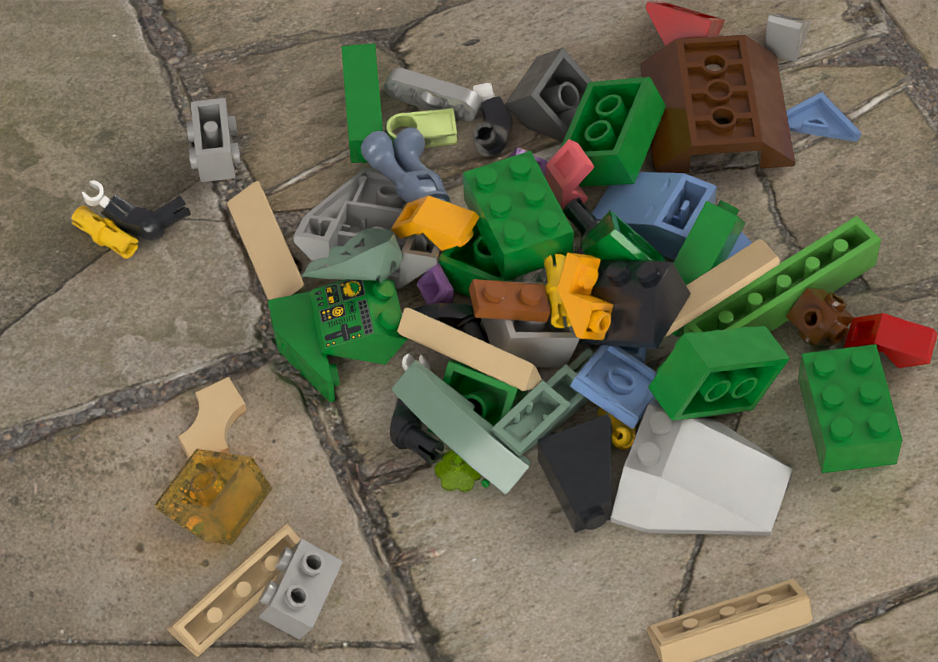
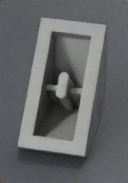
[764,13,811,62]

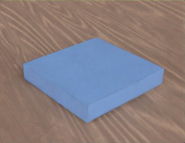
[570,345,657,429]

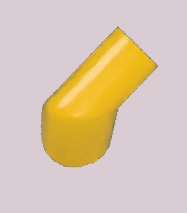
[597,407,636,450]

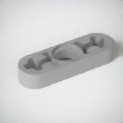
[384,68,482,122]

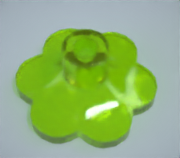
[434,451,482,492]

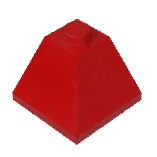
[645,1,725,46]

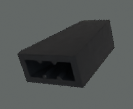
[538,414,611,533]

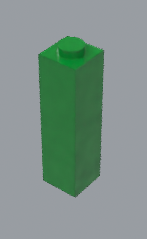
[341,43,383,163]
[671,200,746,338]

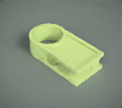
[386,108,458,148]

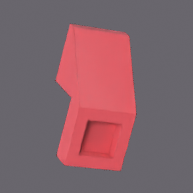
[545,140,595,220]

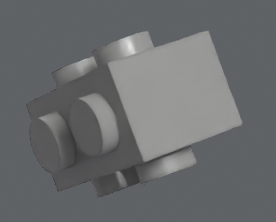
[186,98,241,182]
[258,539,343,640]

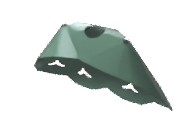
[301,228,403,283]

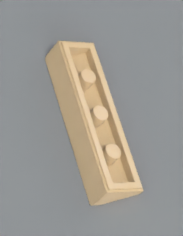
[227,181,306,300]
[664,239,780,338]
[397,308,542,391]
[166,524,301,657]
[646,579,813,662]

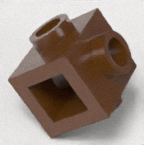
[785,288,854,346]

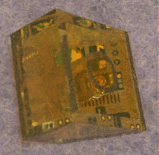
[154,448,272,546]

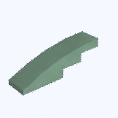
[491,348,594,456]
[391,359,531,494]

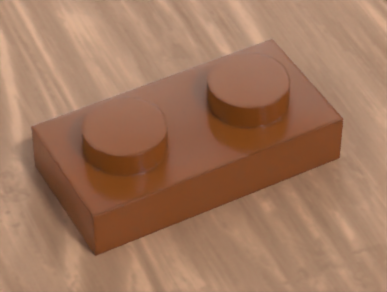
[469,279,551,322]

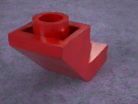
[844,313,938,368]

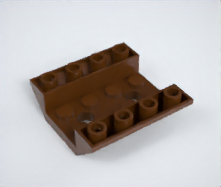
[640,35,795,173]

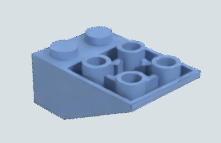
[592,172,717,260]

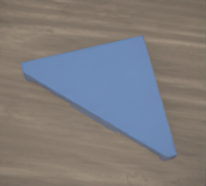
[786,92,861,142]

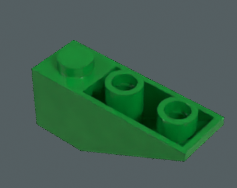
[268,291,340,402]

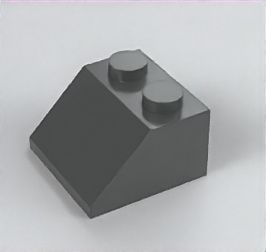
[505,48,593,142]

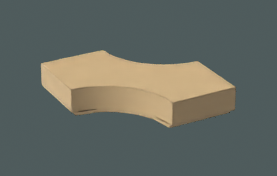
[178,377,247,471]

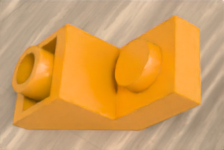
[391,195,479,251]
[557,253,614,340]

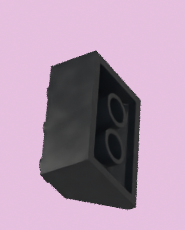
[578,260,691,349]

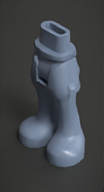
[361,127,450,204]

